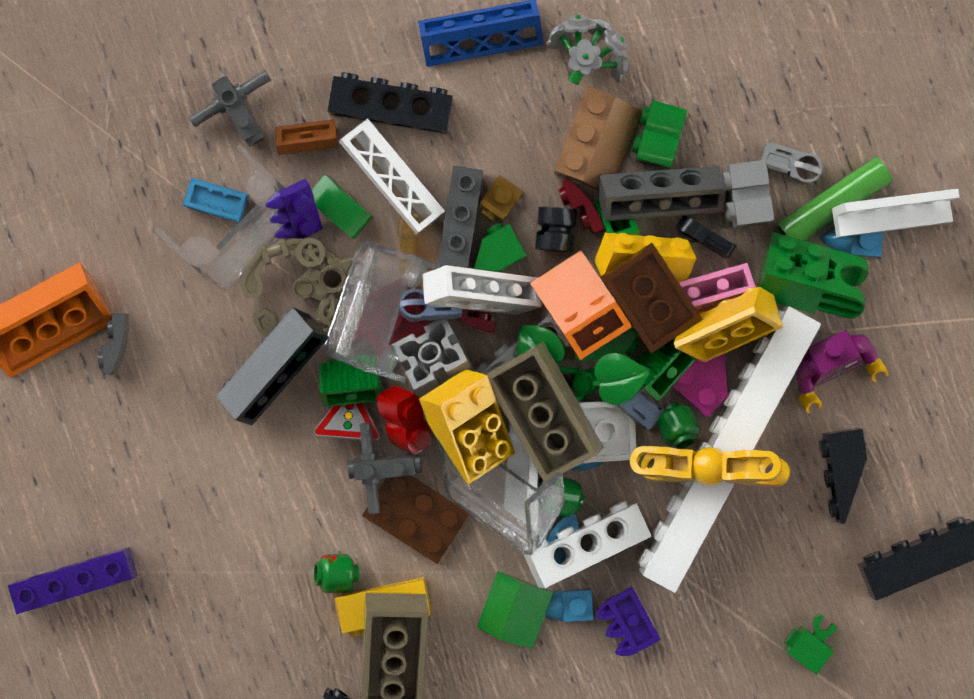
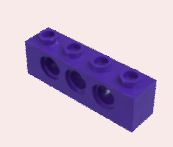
[8,547,138,614]

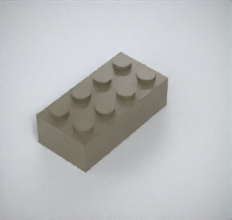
[486,341,604,483]
[360,593,428,699]

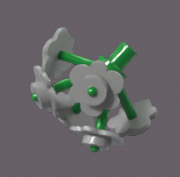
[546,14,628,85]

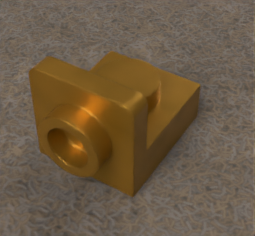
[478,175,524,222]

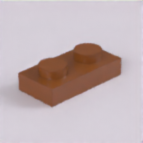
[276,119,338,155]

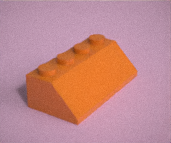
[0,262,112,378]

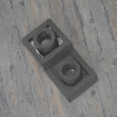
[98,313,129,375]

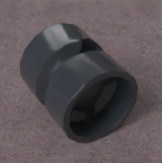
[535,207,577,252]

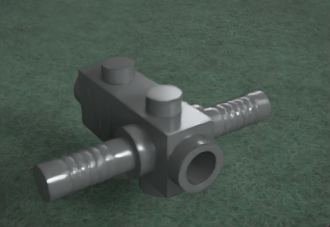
[189,70,271,147]
[348,422,422,514]

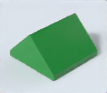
[477,571,554,649]

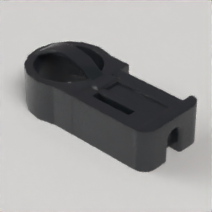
[675,215,737,259]

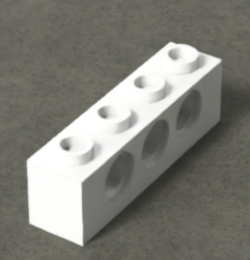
[422,265,541,315]
[524,501,652,588]

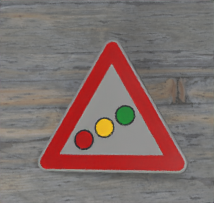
[314,403,380,442]

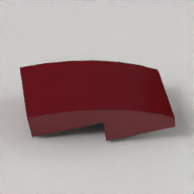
[558,178,605,235]
[457,309,496,334]

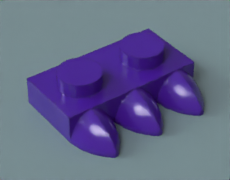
[265,179,323,239]
[596,586,661,656]

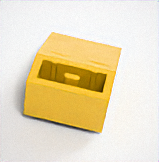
[419,369,515,484]

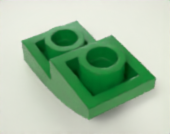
[312,174,373,239]

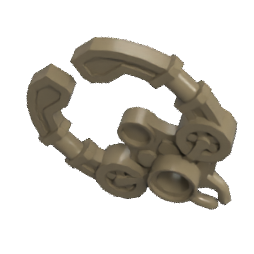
[240,236,369,336]

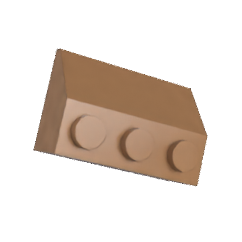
[554,86,642,191]

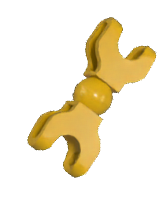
[630,446,790,487]

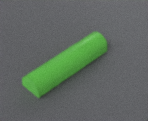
[775,157,893,241]

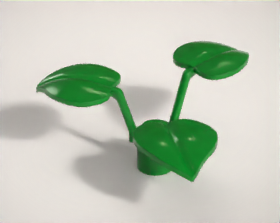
[517,325,650,405]

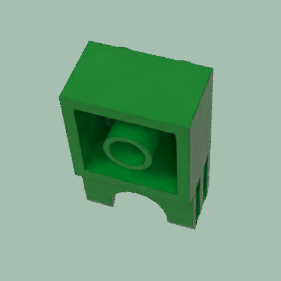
[758,232,869,319]

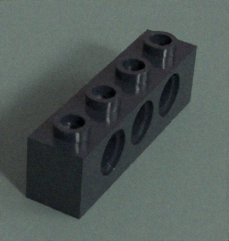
[327,72,453,134]

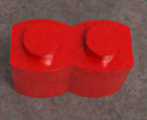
[377,385,432,455]

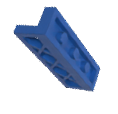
[418,0,544,67]

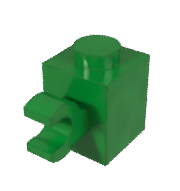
[784,613,837,675]

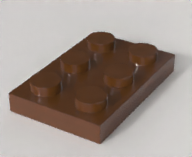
[601,243,703,353]
[362,476,470,564]

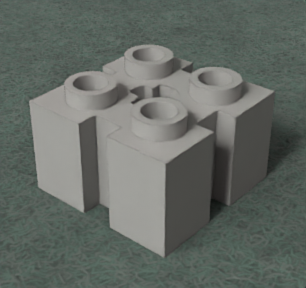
[722,160,774,229]
[392,319,476,398]

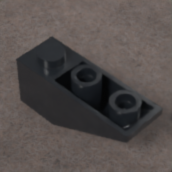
[819,428,867,524]

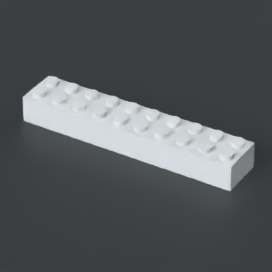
[637,306,821,593]

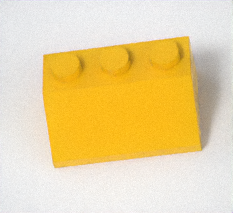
[674,287,783,362]

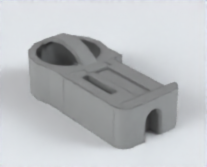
[760,142,823,184]

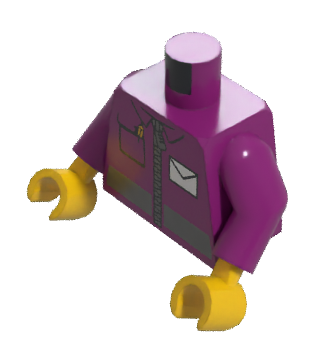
[795,330,889,414]

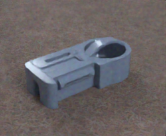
[399,289,463,322]
[617,388,664,429]

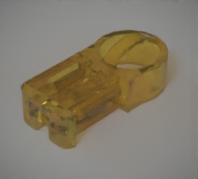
[397,213,419,275]

